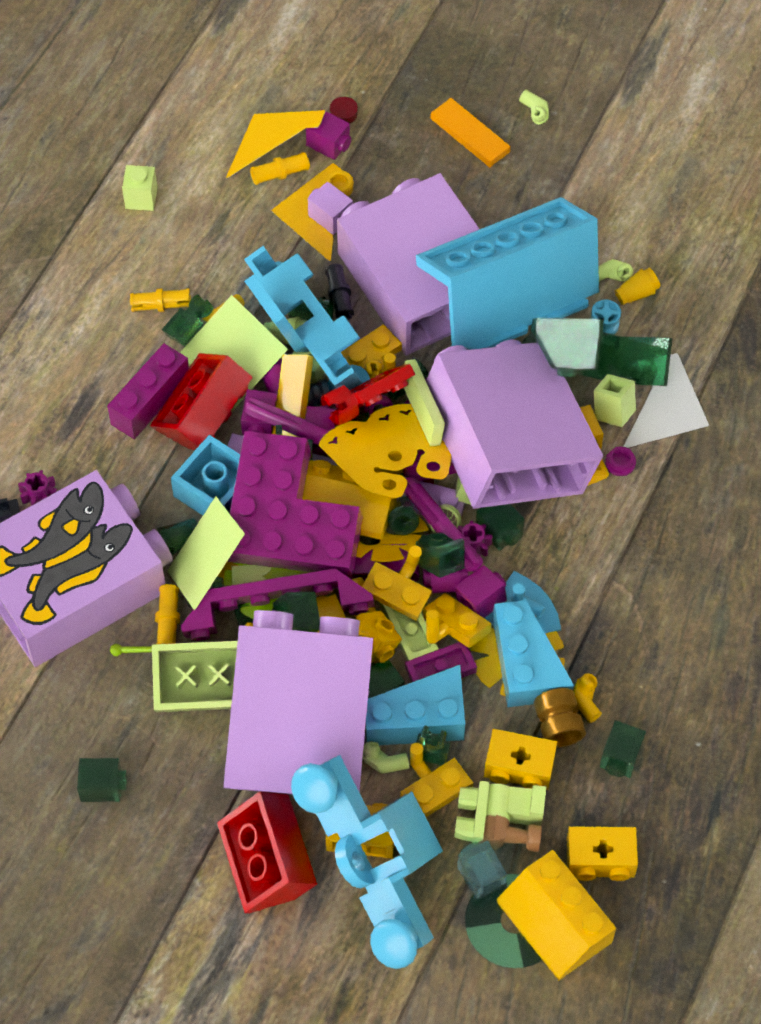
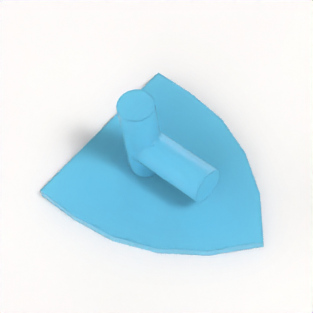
[484,571,561,633]

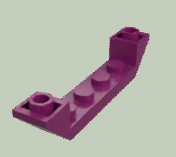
[181,568,375,641]

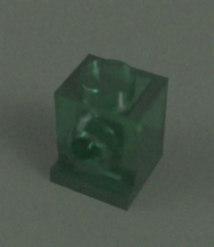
[416,532,465,578]

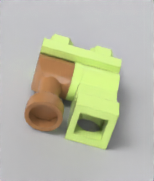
[454,781,546,852]

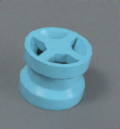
[590,299,621,337]

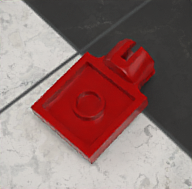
[321,364,416,426]

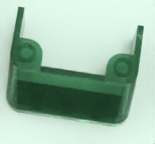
[531,318,673,386]

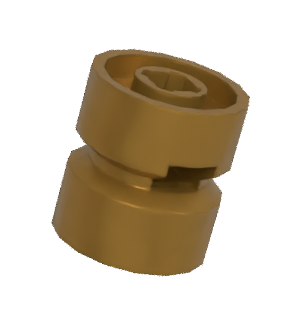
[533,688,586,748]

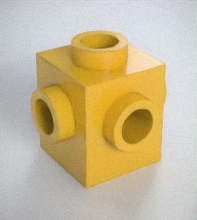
[356,611,402,663]

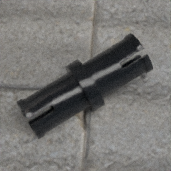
[325,264,354,320]

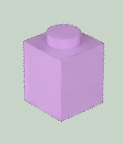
[308,182,353,235]

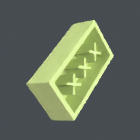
[152,641,238,712]

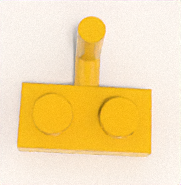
[341,324,402,371]
[362,546,432,621]
[423,593,491,648]
[400,743,473,817]

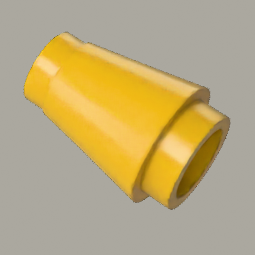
[614,267,661,305]

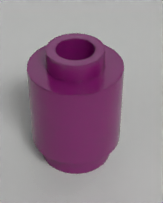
[422,560,469,594]

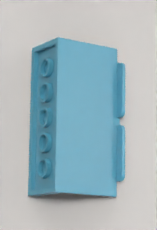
[416,197,599,350]

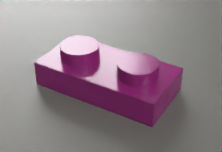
[405,642,477,682]

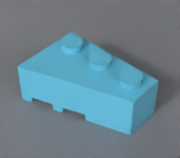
[493,600,574,707]
[365,665,465,745]

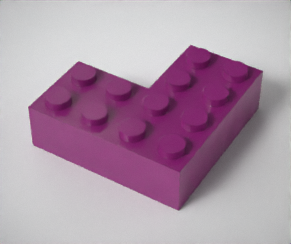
[228,431,363,578]

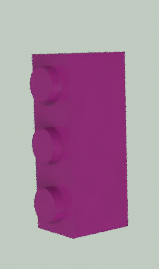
[107,343,189,440]

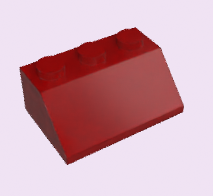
[150,353,253,450]
[217,791,317,913]

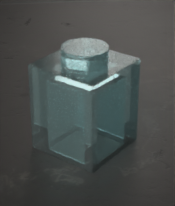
[457,840,507,901]

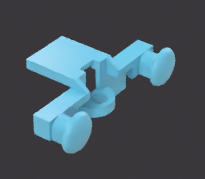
[244,246,370,391]
[291,755,443,969]

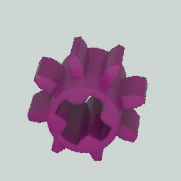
[18,470,57,505]
[457,520,492,557]

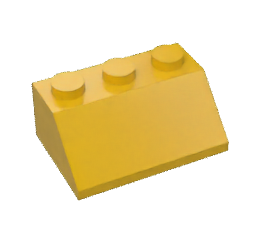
[303,460,397,540]
[496,850,617,981]

